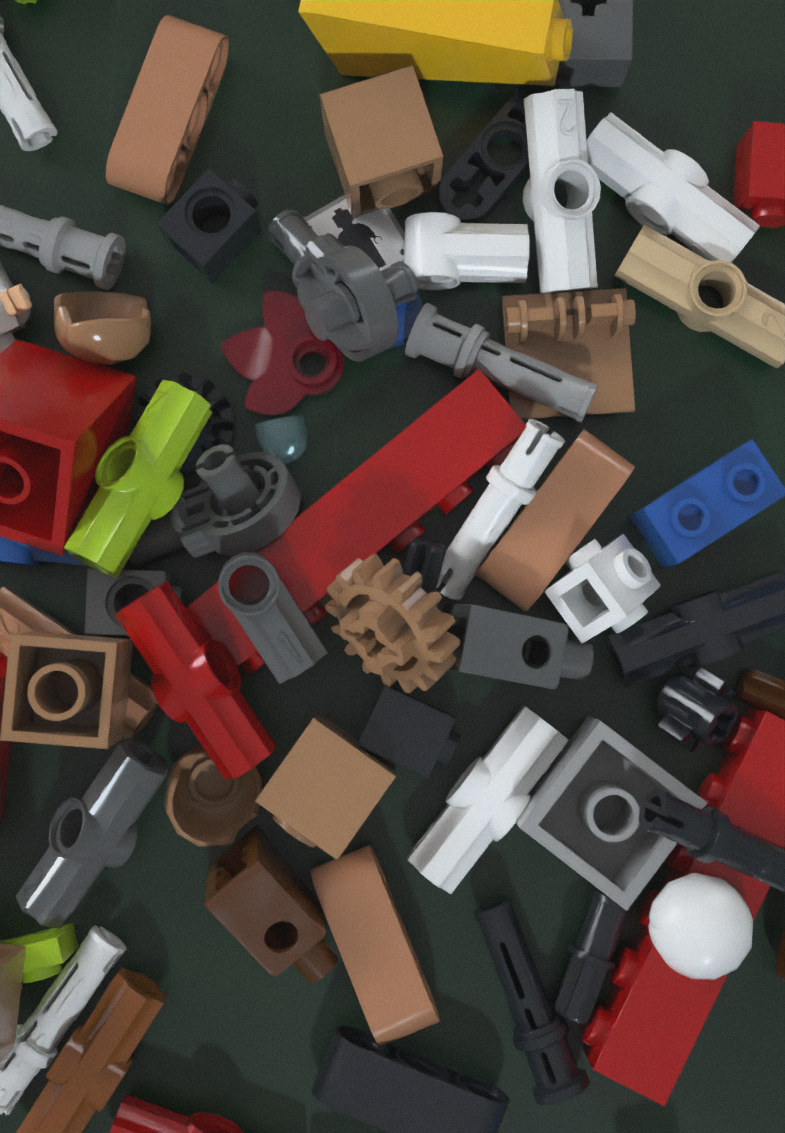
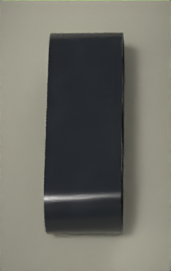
[311,1026,510,1133]

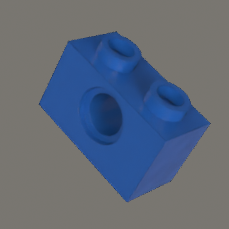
[629,439,785,568]

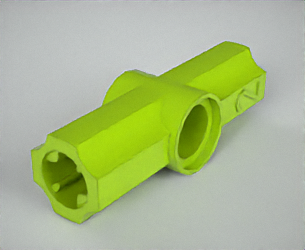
[64,380,212,579]

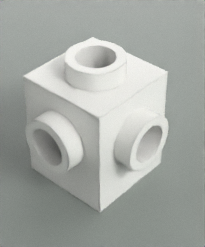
[544,534,661,643]

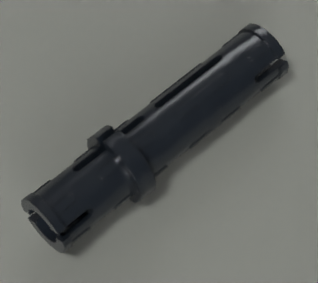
[639,788,785,892]

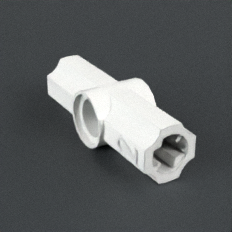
[523,89,601,293]
[586,112,760,263]
[407,705,569,894]

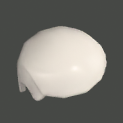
[648,873,753,980]

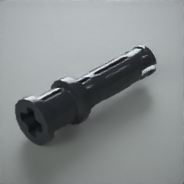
[473,898,590,1105]

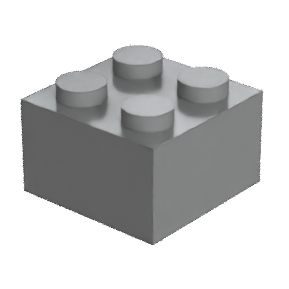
[516,716,707,911]

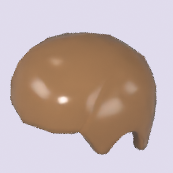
[54,291,151,366]
[164,744,262,847]

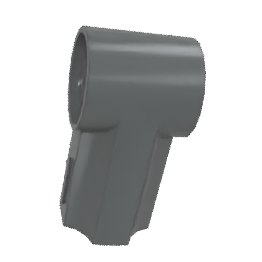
[218,552,328,684]

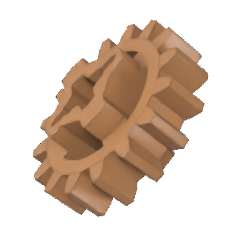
[325,554,460,693]

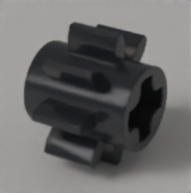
[656,667,738,752]

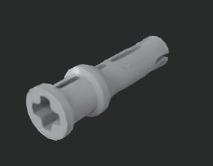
[0,205,126,290]
[405,303,598,423]

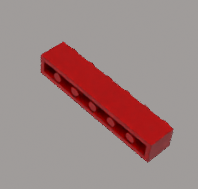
[185,369,526,676]
[581,708,785,1106]

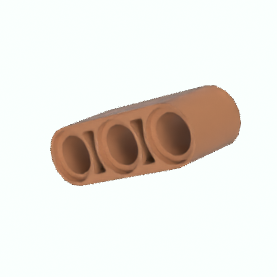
[106,15,229,206]
[475,429,635,612]
[311,845,440,1047]

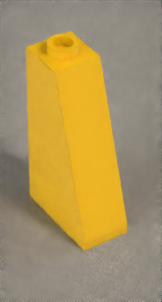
[298,0,573,86]

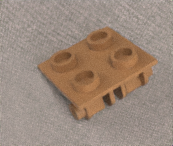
[502,288,636,419]

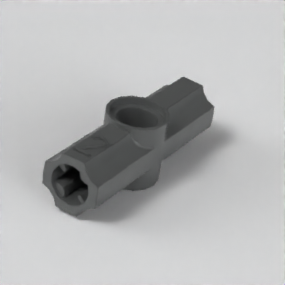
[16,737,171,929]

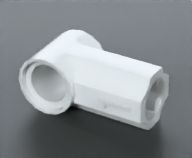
[404,212,529,291]

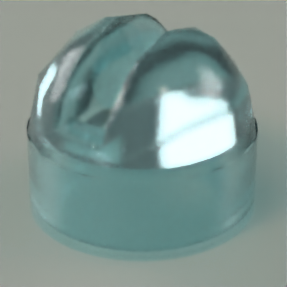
[254,416,307,464]

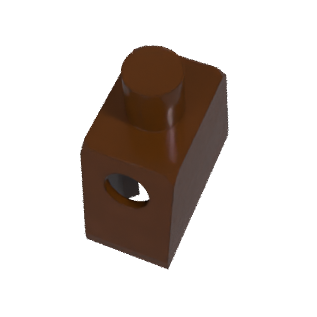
[204,825,338,984]

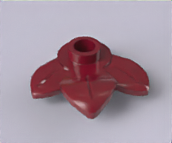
[221,291,344,416]

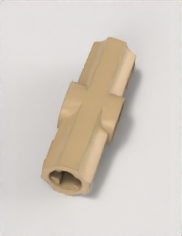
[614,224,785,369]

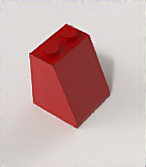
[0,339,137,556]

